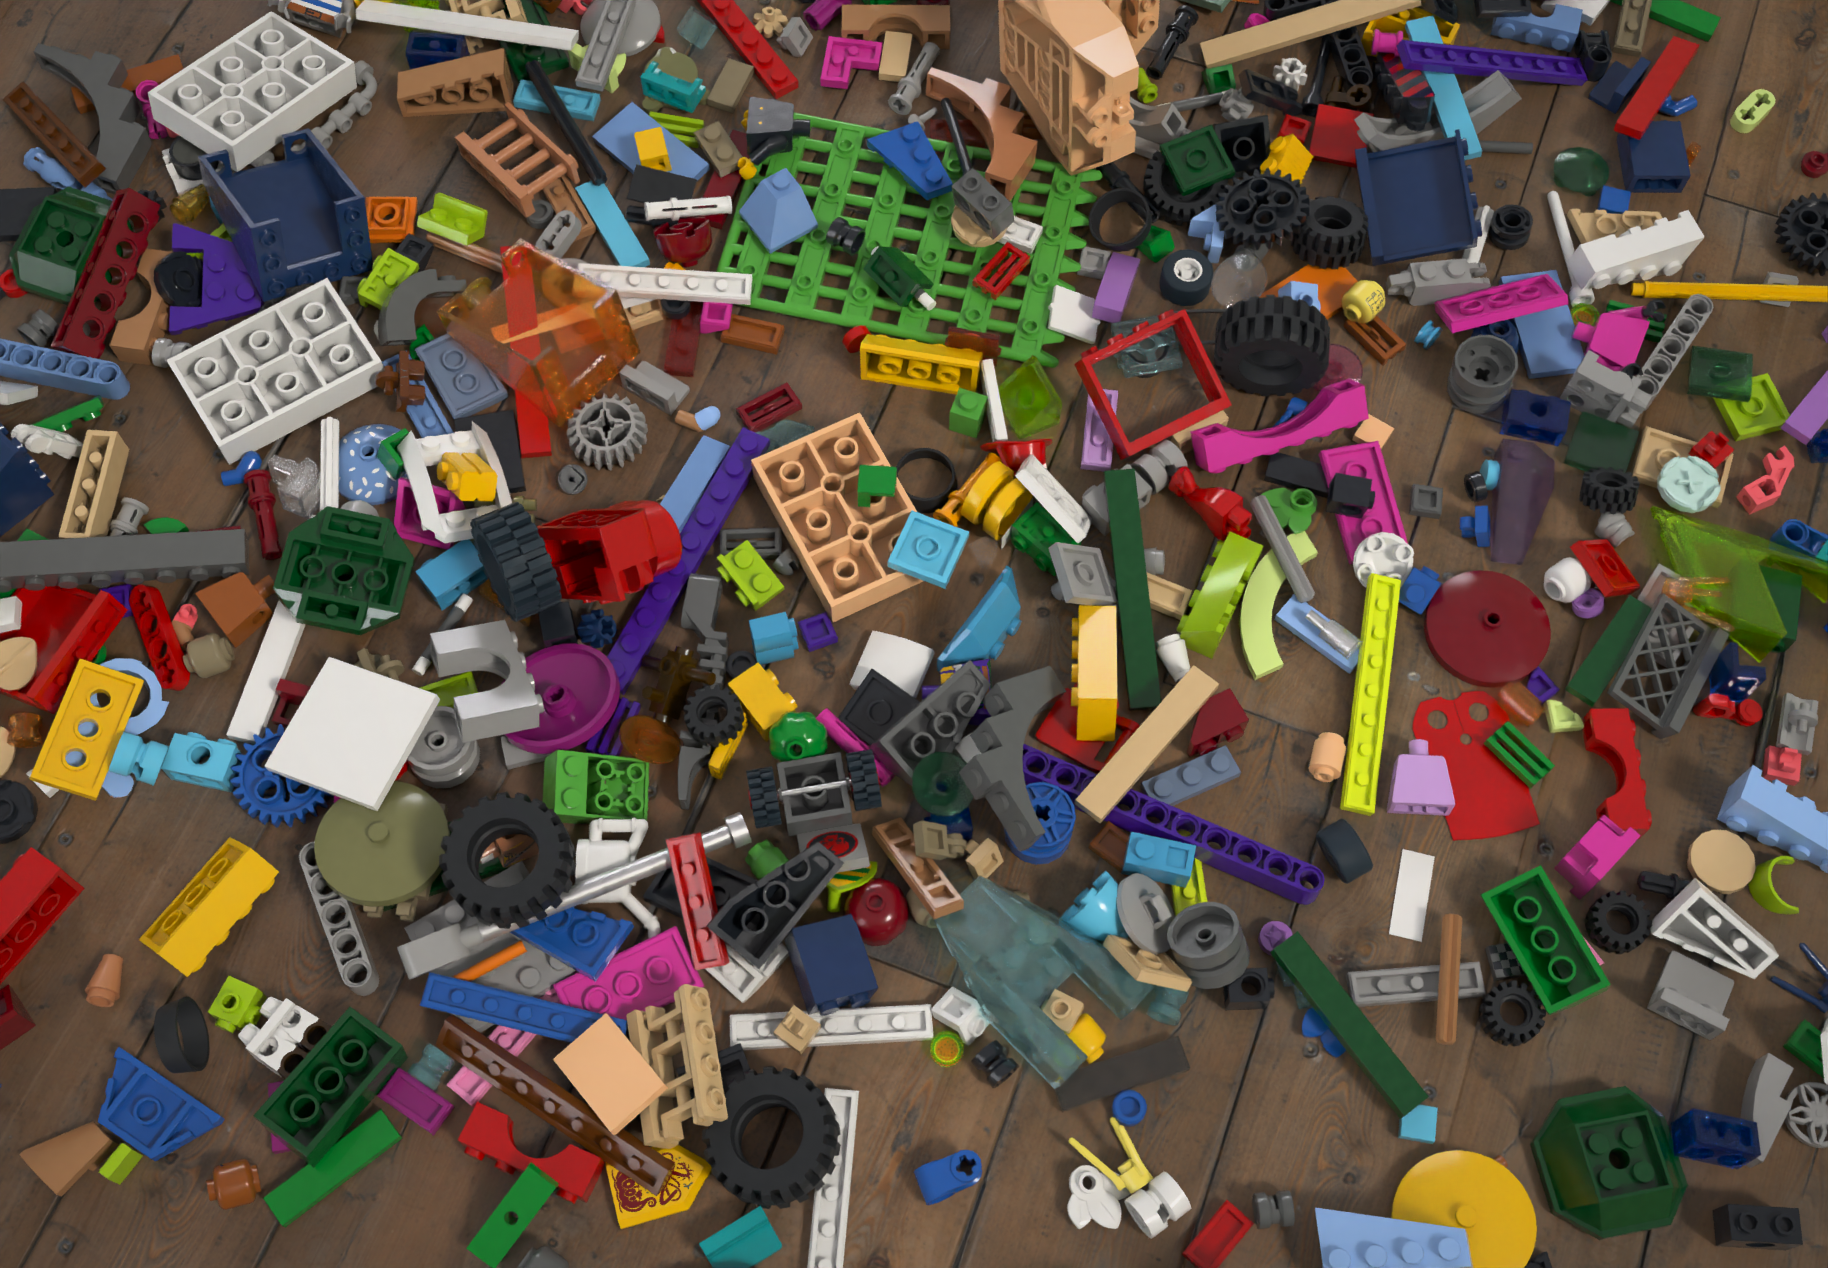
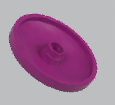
[502,643,620,754]

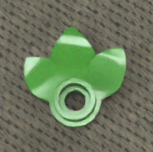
[1261,488,1317,534]

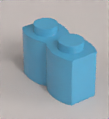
[748,612,799,665]

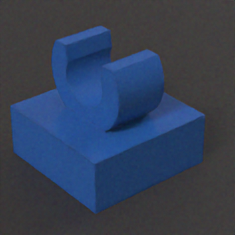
[1460,506,1491,547]

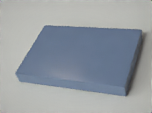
[415,324,509,420]

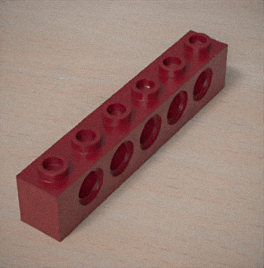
[51,188,161,359]

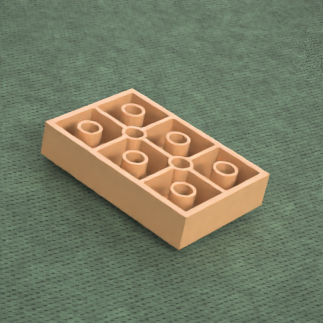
[751,413,923,623]

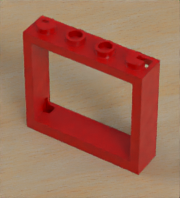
[1074,309,1232,460]

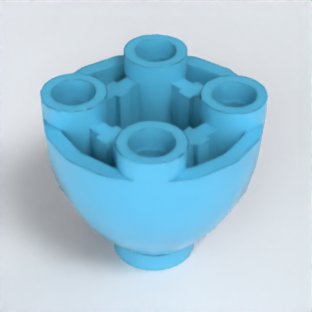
[1060,871,1129,941]

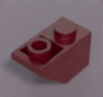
[1187,688,1249,757]

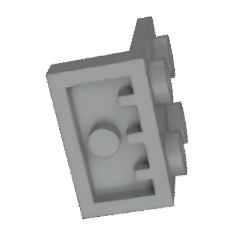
[1647,951,1734,1040]

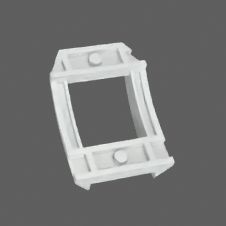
[397,421,512,543]

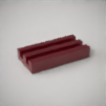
[736,382,802,433]

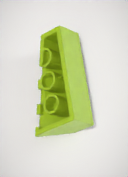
[1176,532,1264,659]

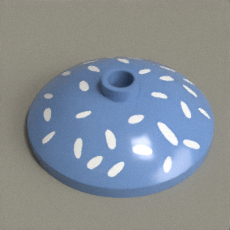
[339,424,408,505]

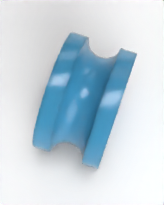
[1414,320,1442,350]

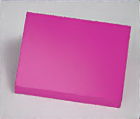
[394,477,466,550]

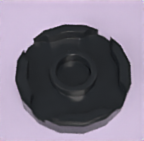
[154,251,203,307]
[0,780,38,844]

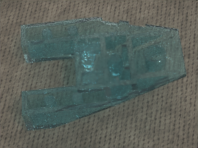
[934,875,1154,1089]

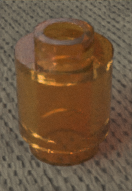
[1497,681,1546,728]

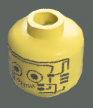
[1341,280,1385,323]

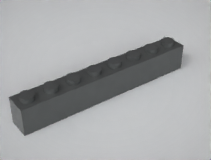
[0,529,249,593]

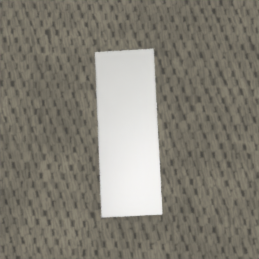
[1389,849,1435,942]

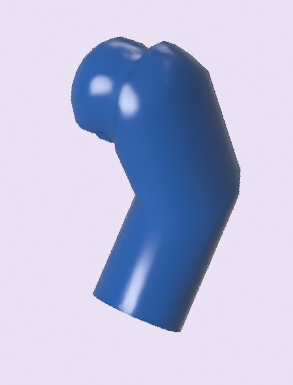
[1659,95,1697,117]
[221,451,262,487]

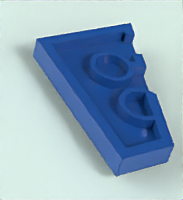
[867,121,953,200]

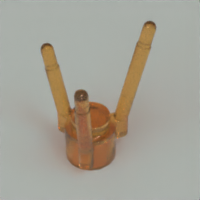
[1661,576,1735,632]

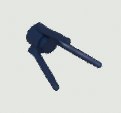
[1770,943,1828,1013]

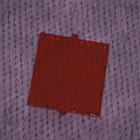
[945,326,1002,367]

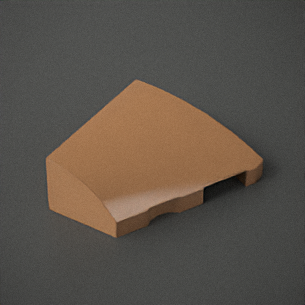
[19,1121,119,1197]

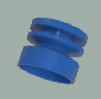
[1004,782,1076,865]

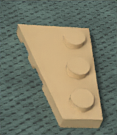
[1567,209,1662,244]

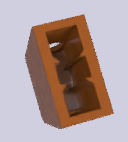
[195,572,274,648]

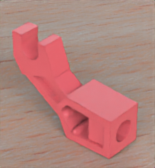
[1736,446,1795,515]

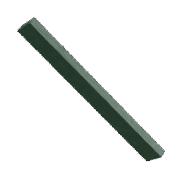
[1103,468,1161,711]

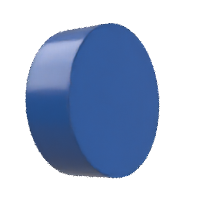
[1111,1090,1147,1127]

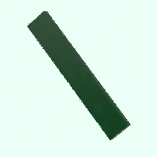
[1270,931,1429,1119]

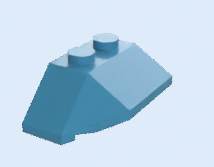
[937,565,1022,673]

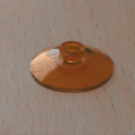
[619,715,681,764]

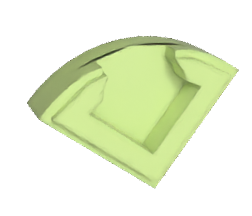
[1543,700,1584,733]

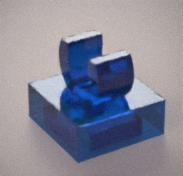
[1806,428,1828,463]

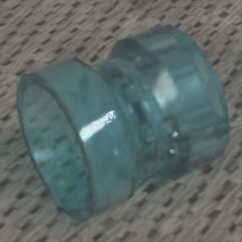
[1147,985,1189,1026]
[407,1043,456,1091]

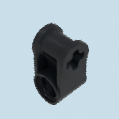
[1574,30,1612,82]

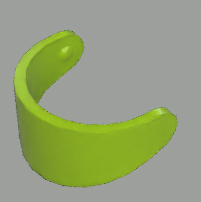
[1748,856,1799,915]

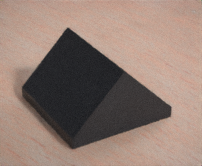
[1212,115,1271,180]

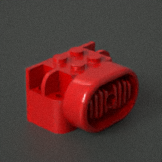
[537,500,682,604]

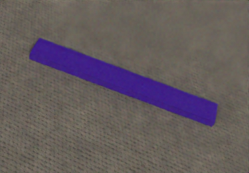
[1396,40,1588,86]

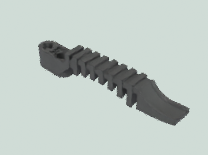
[678,573,729,810]

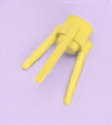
[1068,1117,1153,1194]

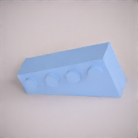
[1717,765,1828,873]
[1315,1208,1473,1268]

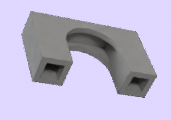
[430,620,544,743]

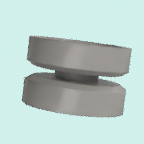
[407,706,480,789]

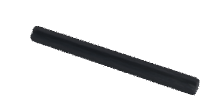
[525,59,607,186]

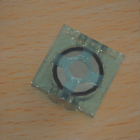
[1111,315,1183,378]

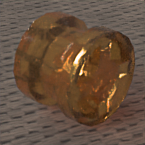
[7,712,43,748]

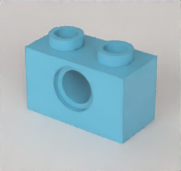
[161,732,242,792]

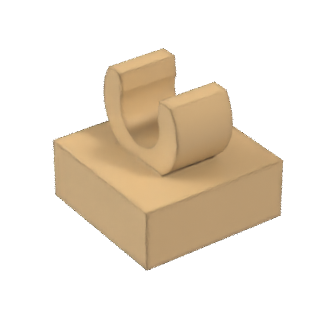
[964,838,1004,884]
[773,1005,821,1055]

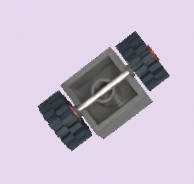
[746,749,882,836]

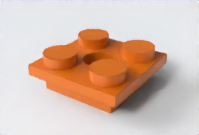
[365,197,418,244]

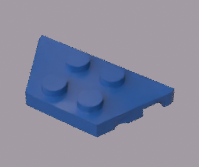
[98,1047,225,1162]

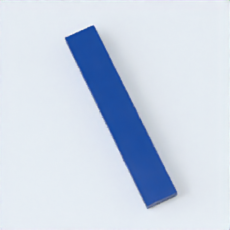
[420,972,628,1043]

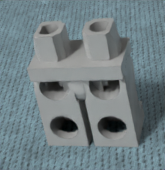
[1558,350,1652,428]

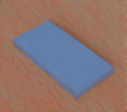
[592,102,710,181]
[1498,270,1584,379]

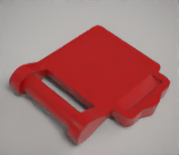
[1035,683,1140,774]

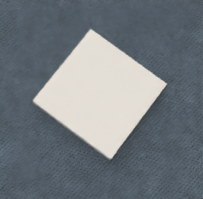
[264,657,440,811]

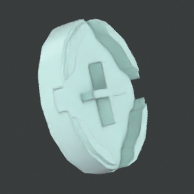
[1657,456,1721,513]

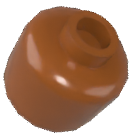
[206,1159,262,1210]

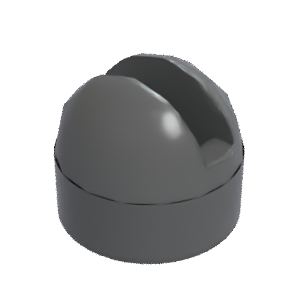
[772,549,799,575]

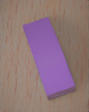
[1092,252,1140,325]

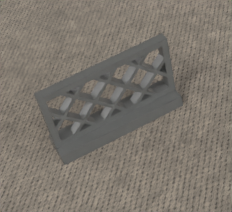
[1607,593,1729,739]

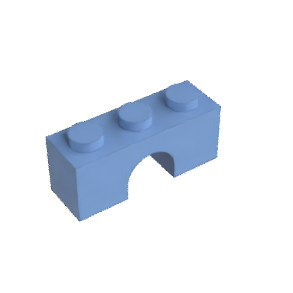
[1490,4,1583,52]

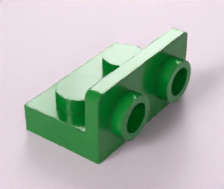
[1010,502,1081,576]

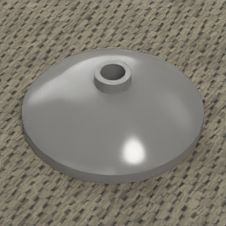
[580,0,661,57]

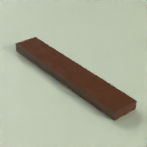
[3,81,107,188]

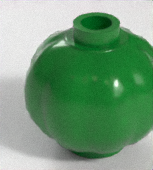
[769,711,828,762]

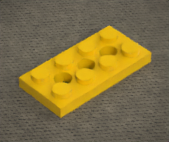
[30,659,144,801]

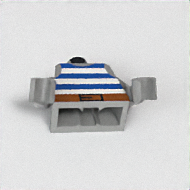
[268,0,356,38]

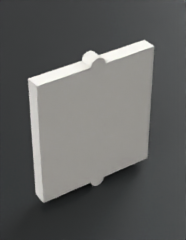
[1048,285,1101,345]

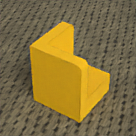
[634,127,672,172]

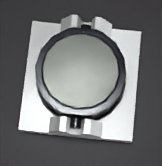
[162,136,223,199]

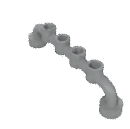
[250,60,378,168]

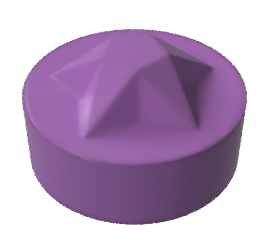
[1572,588,1604,619]
[1258,921,1293,956]

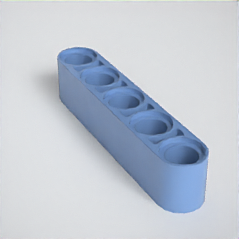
[0,339,130,400]

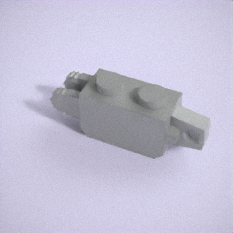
[1386,258,1491,306]

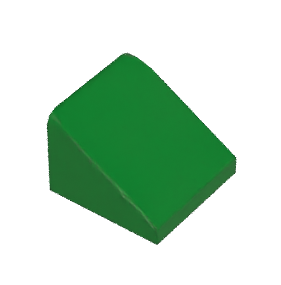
[1201,64,1237,94]
[1137,225,1175,263]

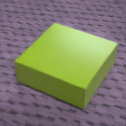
[99,1143,143,1185]

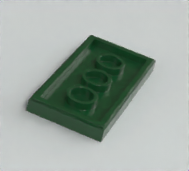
[492,0,570,83]

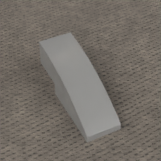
[1740,1053,1794,1168]

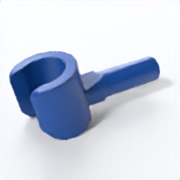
[1273,397,1308,427]

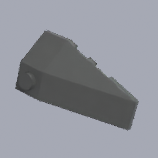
[869,660,991,791]

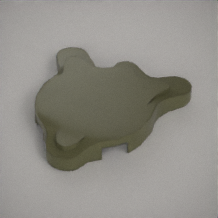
[642,47,710,114]

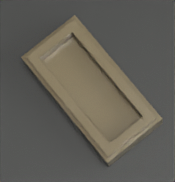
[707,59,754,113]

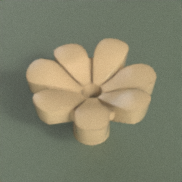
[753,7,788,38]

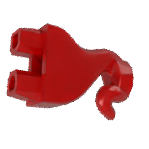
[1168,466,1252,541]

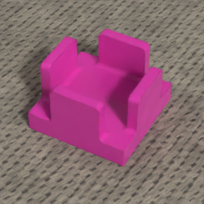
[1554,815,1641,900]

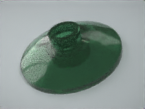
[911,752,974,817]

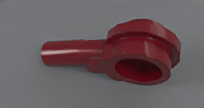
[1801,151,1828,178]

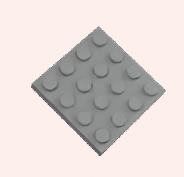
[404,861,579,1033]

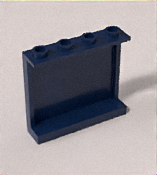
[1355,129,1482,266]

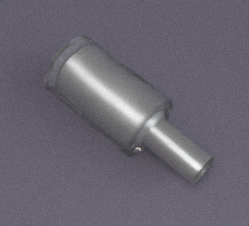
[1305,610,1363,660]

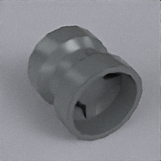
[17,309,59,347]
[1252,1190,1295,1229]

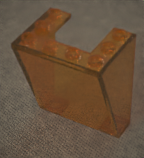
[437,238,641,427]

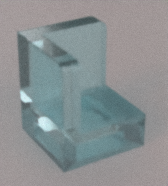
[677,6,717,50]

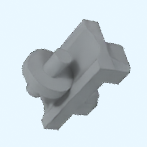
[1776,693,1819,755]

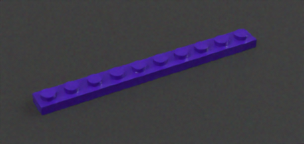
[607,427,770,695]

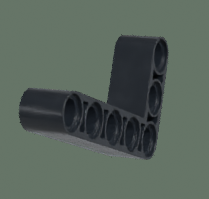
[1263,0,1373,97]

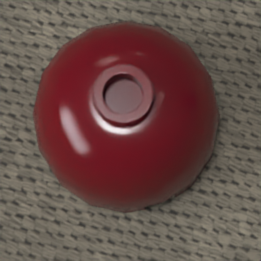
[653,217,712,267]
[843,878,909,946]

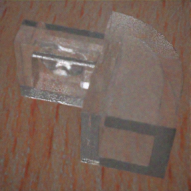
[267,454,321,519]

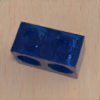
[1671,1108,1761,1170]

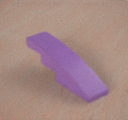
[1781,370,1828,445]

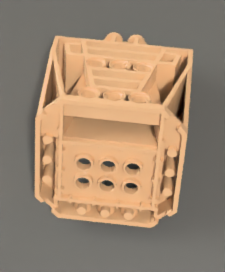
[998,0,1160,176]

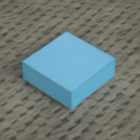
[1398,1104,1438,1144]

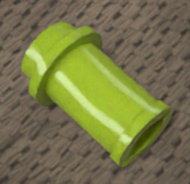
[1136,68,1158,103]

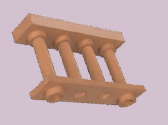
[455,102,580,218]

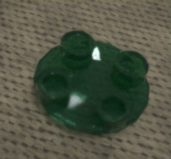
[1553,147,1609,197]

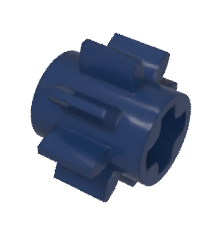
[577,609,617,649]

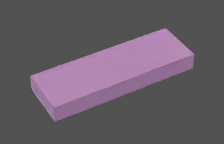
[1081,389,1118,472]

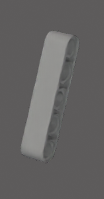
[1636,294,1714,411]
[299,841,379,996]

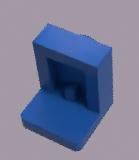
[1399,566,1442,615]

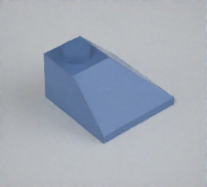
[739,168,818,254]

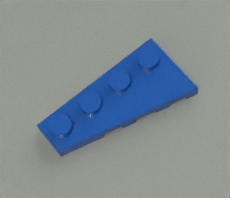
[510,907,634,982]

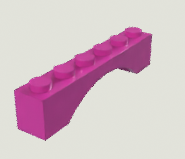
[1191,378,1369,473]

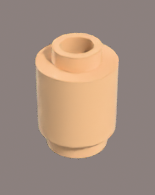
[1309,732,1346,782]

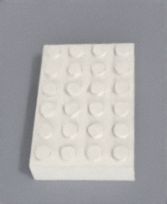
[148,11,357,172]
[167,278,384,465]

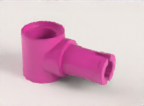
[136,80,168,139]

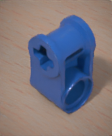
[1769,519,1828,573]
[913,1150,982,1205]

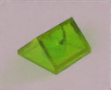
[998,355,1062,439]

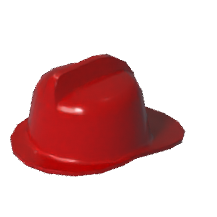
[980,439,1053,475]

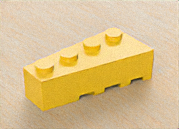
[1071,605,1117,741]

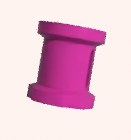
[1371,29,1403,57]

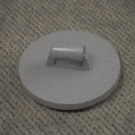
[1116,873,1175,955]

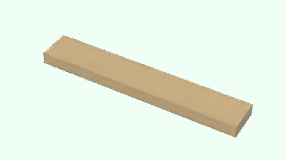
[1075,665,1219,823]

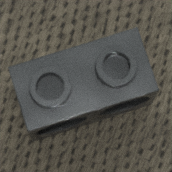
[951,168,1014,239]

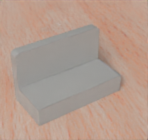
[619,361,690,416]

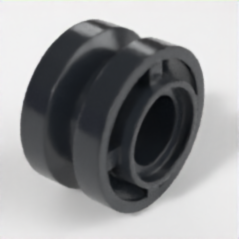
[1489,205,1533,250]

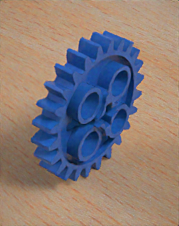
[230,724,334,828]

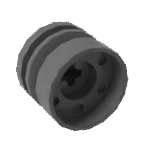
[1447,335,1518,414]

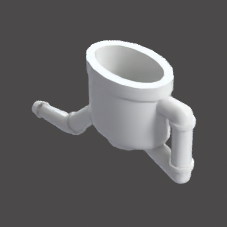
[575,818,661,939]

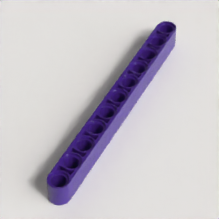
[1022,744,1325,905]

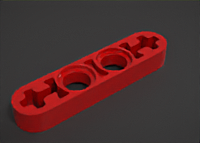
[129,584,190,691]

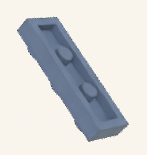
[1140,745,1241,806]

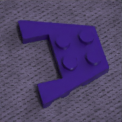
[169,223,263,335]

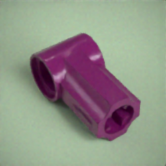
[803,0,852,31]

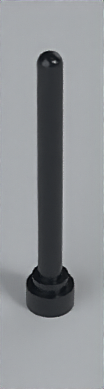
[1301,35,1331,118]
[941,98,973,176]

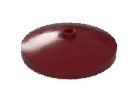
[1424,570,1551,688]

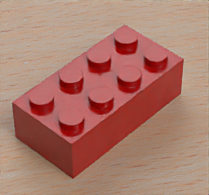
[0,847,85,985]

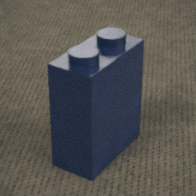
[1616,120,1691,193]
[784,914,878,1016]

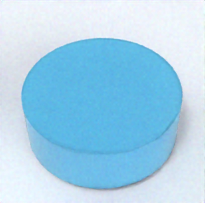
[1480,459,1500,491]

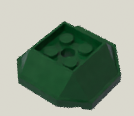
[9,186,134,305]
[273,506,414,636]
[1530,1086,1688,1240]

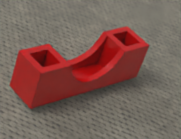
[1582,708,1652,839]
[458,1102,605,1204]

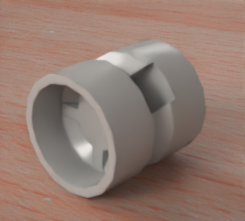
[1130,440,1188,495]

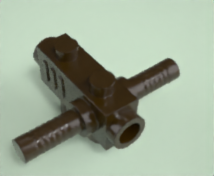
[642,646,716,724]

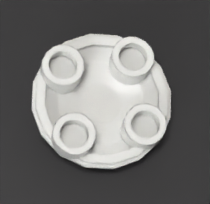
[1353,532,1414,589]

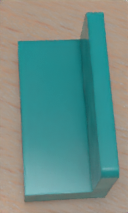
[699,1205,782,1268]

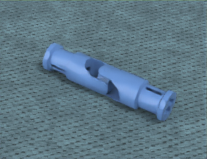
[23,147,113,201]

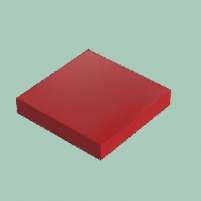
[1309,104,1374,168]
[1570,539,1641,597]

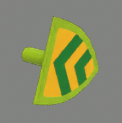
[826,861,878,912]

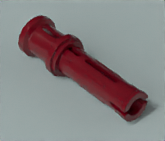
[243,469,282,560]

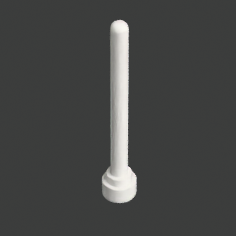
[1547,191,1595,308]

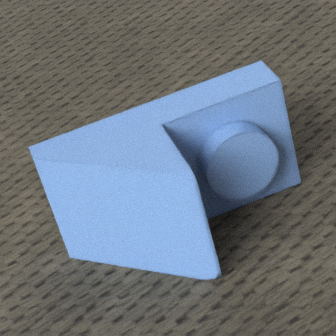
[1188,204,1224,264]

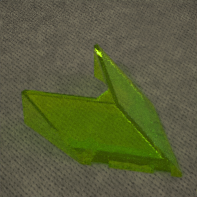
[1650,506,1828,663]

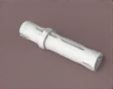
[644,196,732,221]

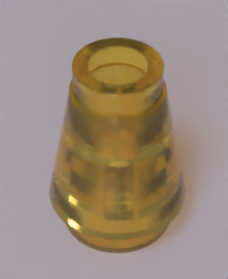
[169,184,210,224]

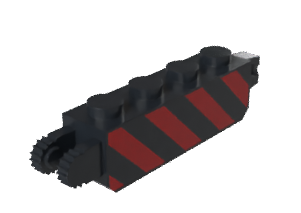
[1371,52,1435,132]

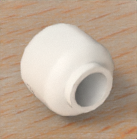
[1544,557,1592,603]

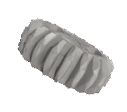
[566,393,648,471]

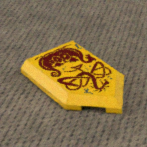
[605,1145,712,1229]

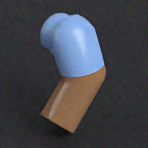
[675,406,720,432]

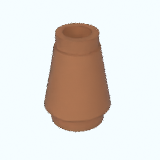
[85,954,124,1007]

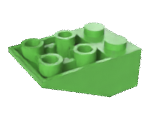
[543,750,649,824]

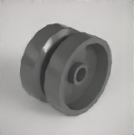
[1167,902,1250,989]

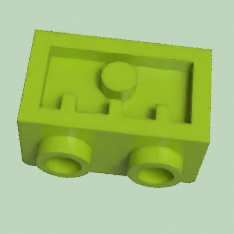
[417,192,488,246]
[357,248,420,310]
[716,540,785,611]

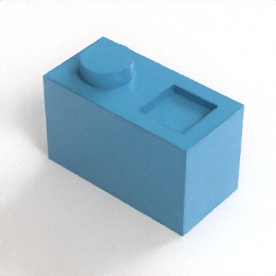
[415,539,489,611]
[1121,832,1196,888]

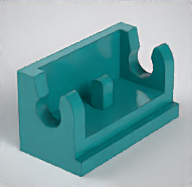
[640,61,706,113]

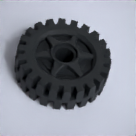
[1143,150,1228,226]

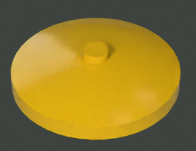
[1391,1150,1537,1268]

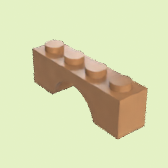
[841,4,950,49]
[110,248,172,366]

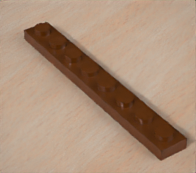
[435,1014,675,1196]

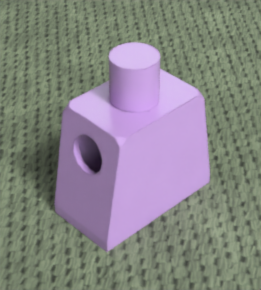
[1387,739,1455,816]

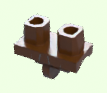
[375,351,425,412]

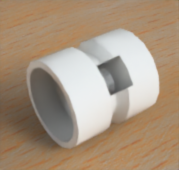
[1124,1171,1191,1239]

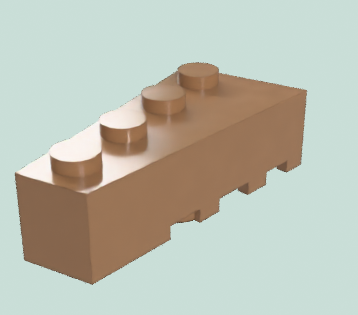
[397,48,513,117]

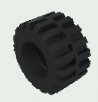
[1291,196,1369,269]

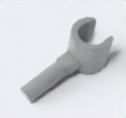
[908,107,938,131]

